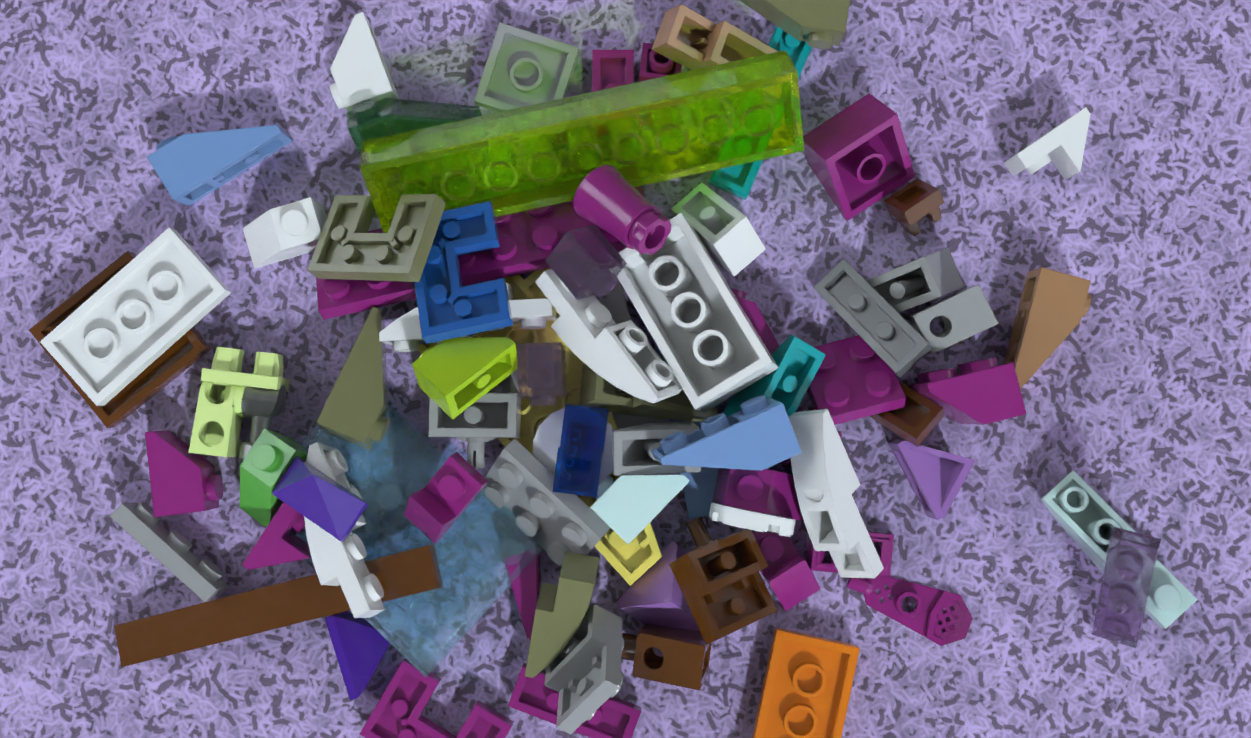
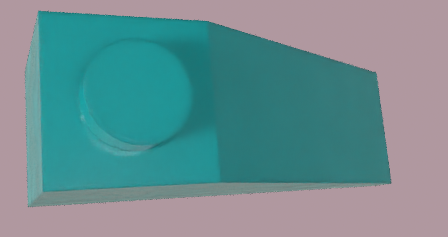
[723,335,826,417]

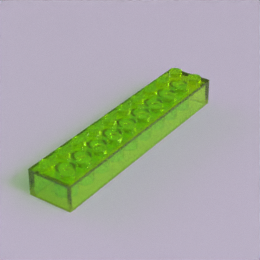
[359,50,804,233]

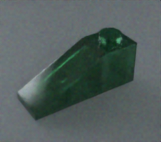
[346,98,487,173]

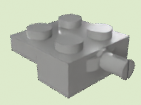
[428,351,522,468]
[544,604,624,734]

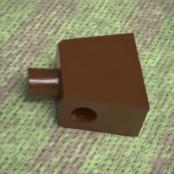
[621,624,712,690]

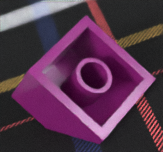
[799,93,916,221]

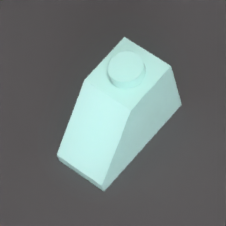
[590,474,690,545]

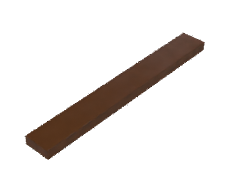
[114,544,443,667]

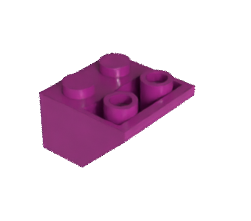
[907,357,1026,425]

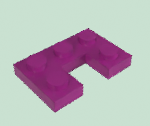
[359,657,514,738]

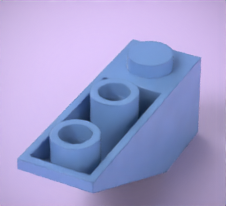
[651,396,802,471]

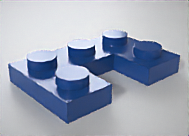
[414,201,513,344]

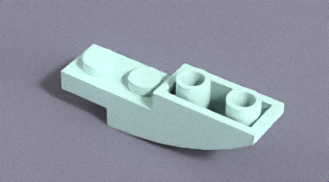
[1041,470,1198,629]

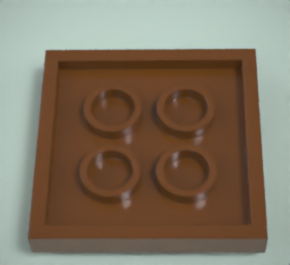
[29,251,211,428]

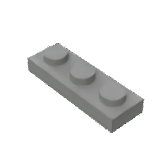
[110,502,228,602]

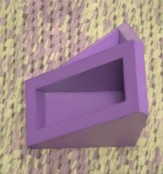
[888,439,975,520]
[616,541,700,631]

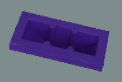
[271,456,368,542]
[325,611,393,700]

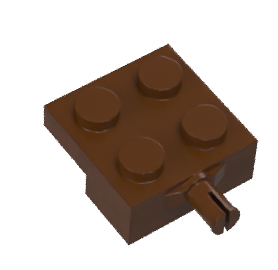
[669,517,778,645]

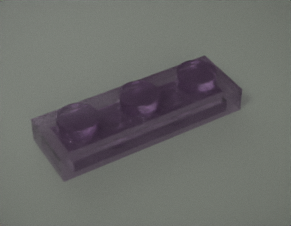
[1092,527,1161,648]

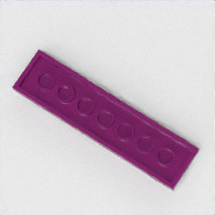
[314,169,645,320]

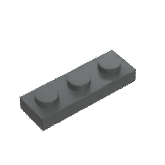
[813,259,932,377]

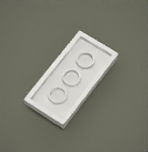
[40,227,231,406]

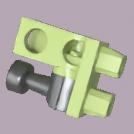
[188,347,290,459]

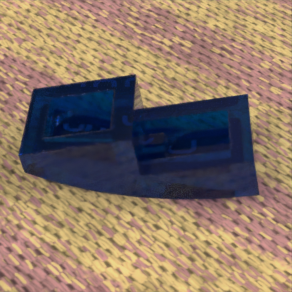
[553,404,610,497]

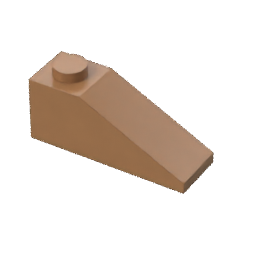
[1003,267,1091,389]

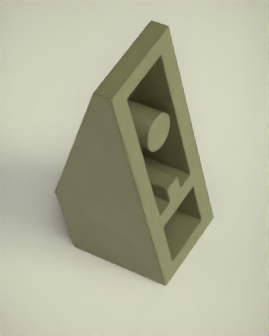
[740,0,850,49]
[316,307,390,451]

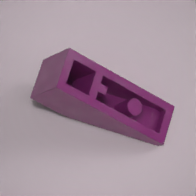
[712,468,804,521]

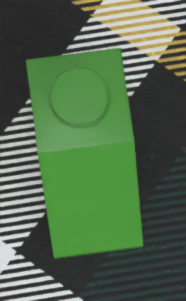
[240,428,308,528]

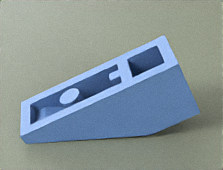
[147,125,293,206]

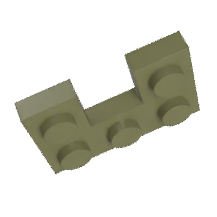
[307,194,446,282]

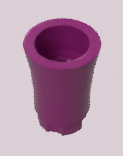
[573,165,671,255]

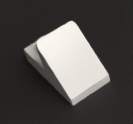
[1004,107,1091,180]

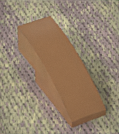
[651,4,792,99]

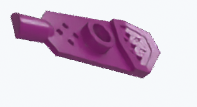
[846,575,973,646]

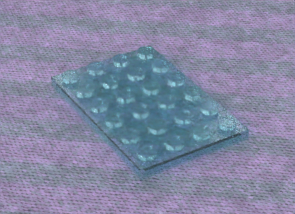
[296,403,544,677]

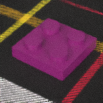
[807,335,906,425]

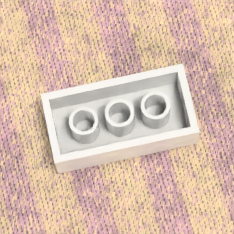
[608,213,779,413]

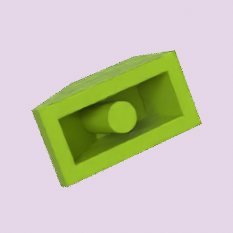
[412,337,520,420]

